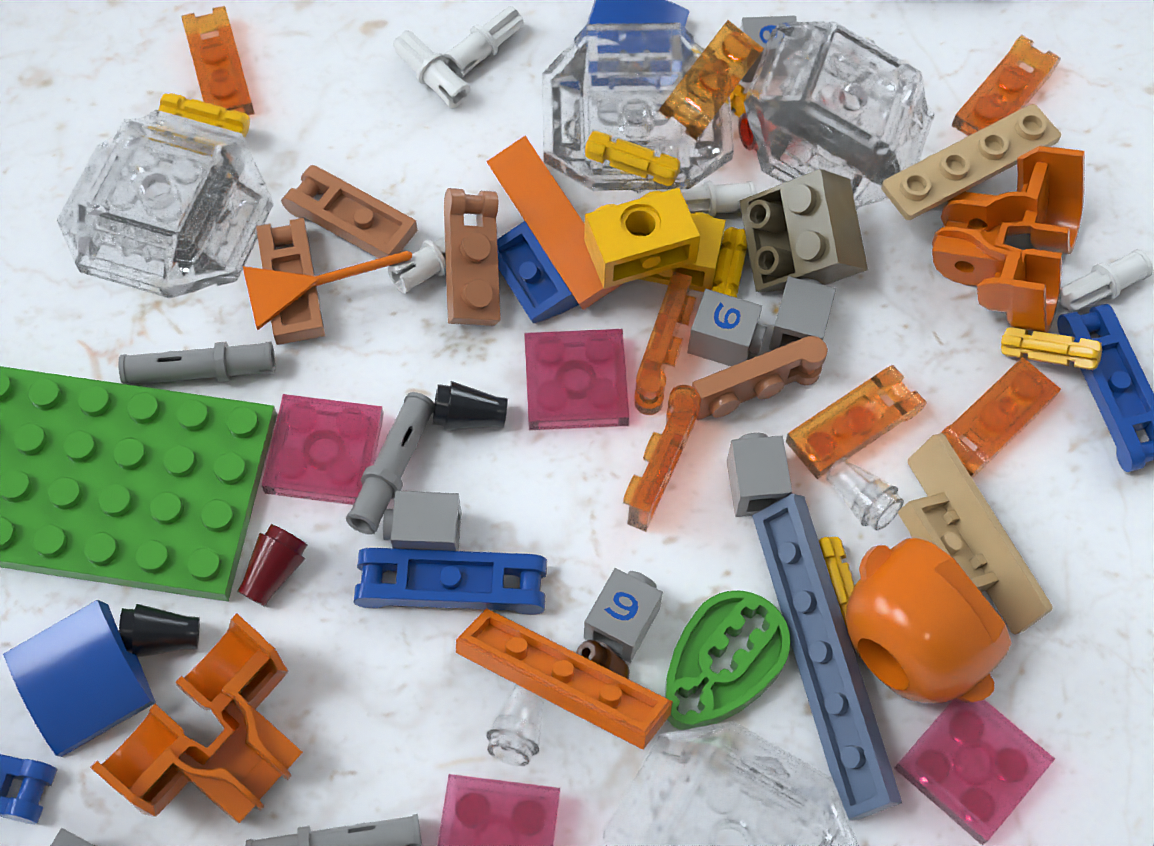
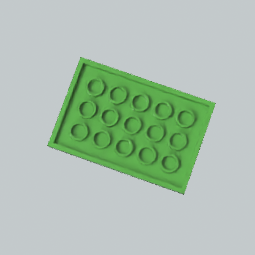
[0,366,277,602]

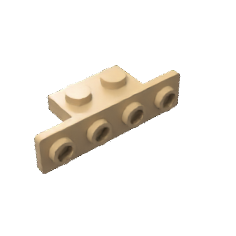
[881,104,1061,220]
[897,433,1053,634]

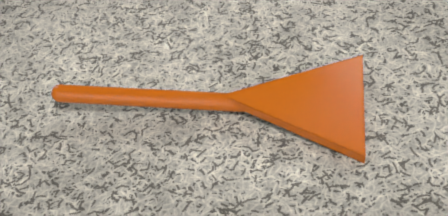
[242,251,412,330]

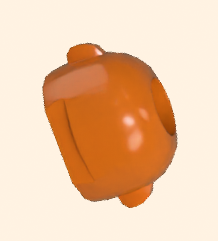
[846,538,1011,703]

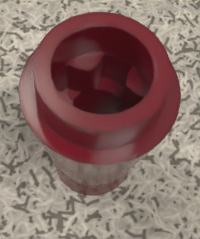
[237,524,307,607]

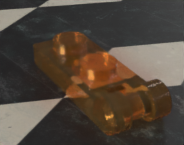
[181,5,255,115]
[658,20,764,141]
[951,35,1061,136]
[634,271,697,415]
[941,357,1061,478]
[785,365,927,479]
[623,385,700,532]

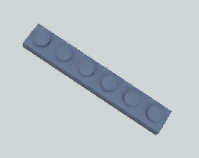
[752,494,902,821]

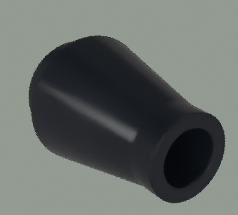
[433,381,508,431]
[119,604,200,657]

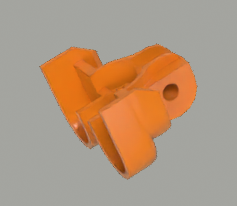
[932,146,1085,333]
[90,613,303,824]

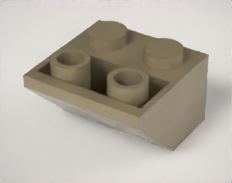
[739,169,868,293]

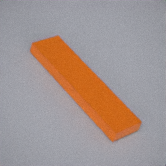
[486,136,624,310]
[455,608,673,750]

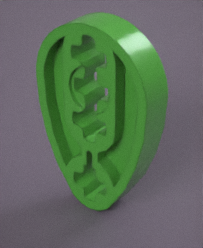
[665,590,790,731]

